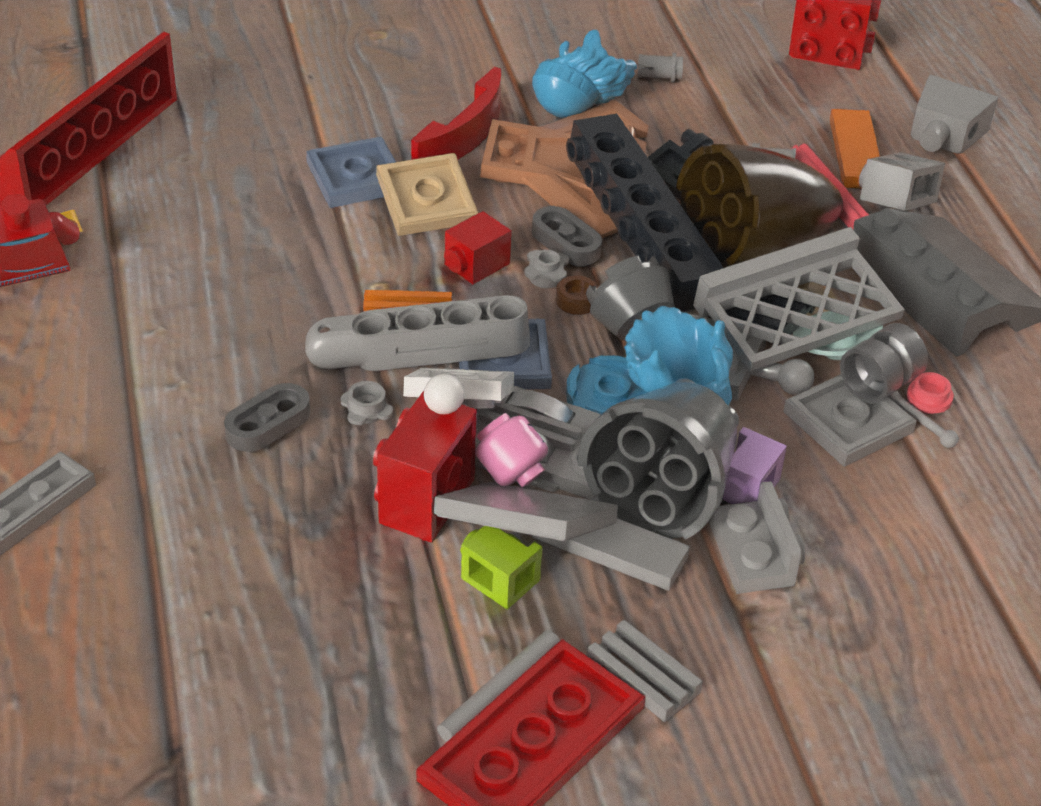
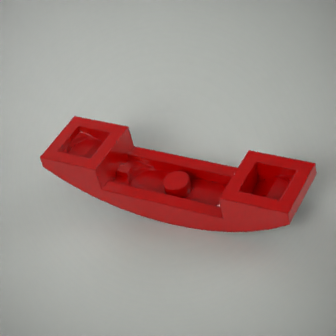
[411,66,502,160]

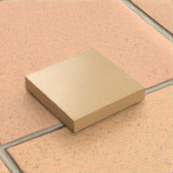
[376,153,478,236]

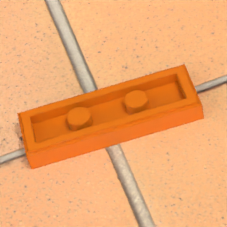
[830,109,880,189]

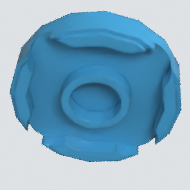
[566,355,647,414]

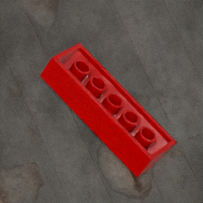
[0,31,177,207]

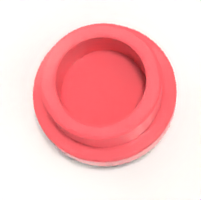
[907,372,954,414]

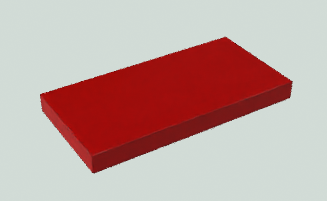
[416,639,646,806]

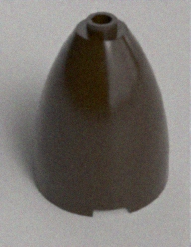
[676,144,843,268]

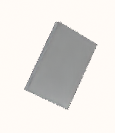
[434,482,618,541]

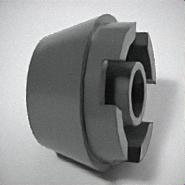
[586,256,675,340]

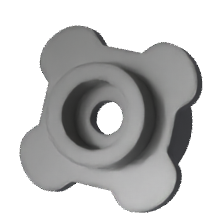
[524,250,569,288]
[341,381,393,425]

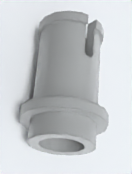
[638,53,683,82]

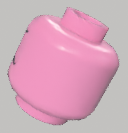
[475,413,548,488]

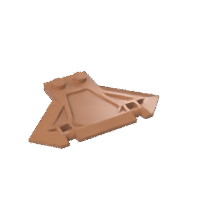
[480,100,648,238]

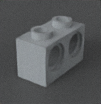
[859,152,945,211]

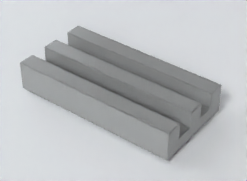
[587,620,703,722]

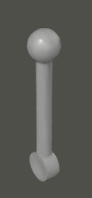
[888,390,959,448]

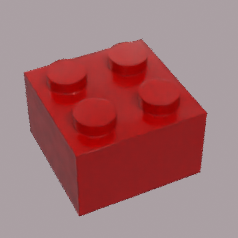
[373,391,477,543]

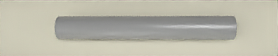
[437,630,560,742]

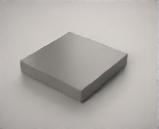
[783,374,916,467]

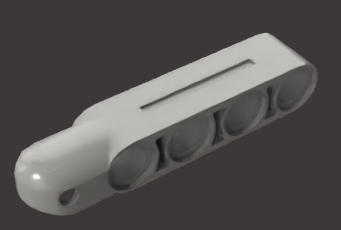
[305,295,531,371]

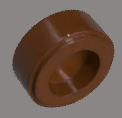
[556,275,599,315]

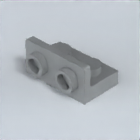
[708,481,805,594]

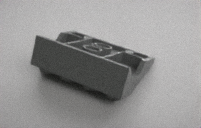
[853,208,1041,357]

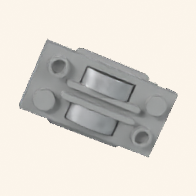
[462,369,601,499]

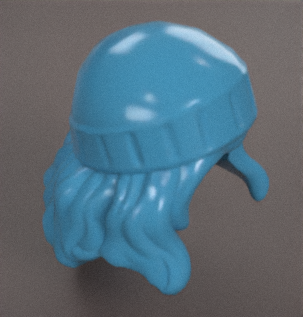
[532,29,637,119]
[624,306,733,406]

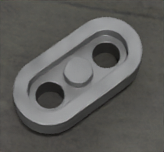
[532,206,602,267]
[224,383,310,452]

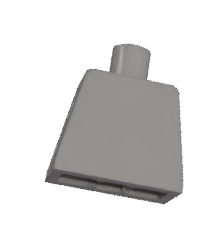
[911,74,998,154]

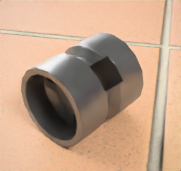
[840,323,928,404]

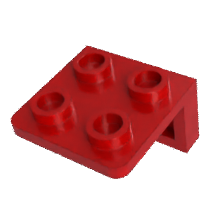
[789,0,882,70]

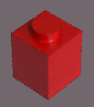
[444,211,512,285]

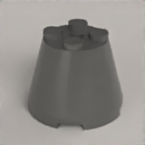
[578,378,739,539]

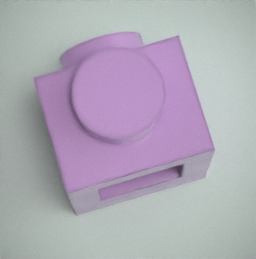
[722,427,787,504]

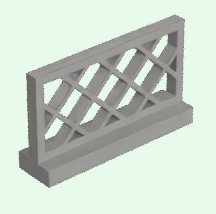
[693,227,905,372]

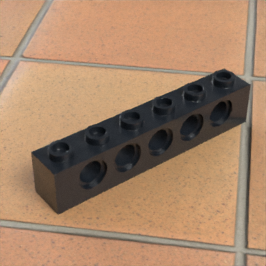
[566,113,724,312]

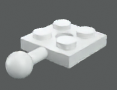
[403,368,514,414]

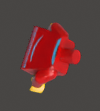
[0,194,83,287]

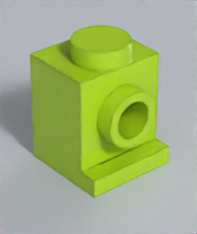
[460,526,542,610]

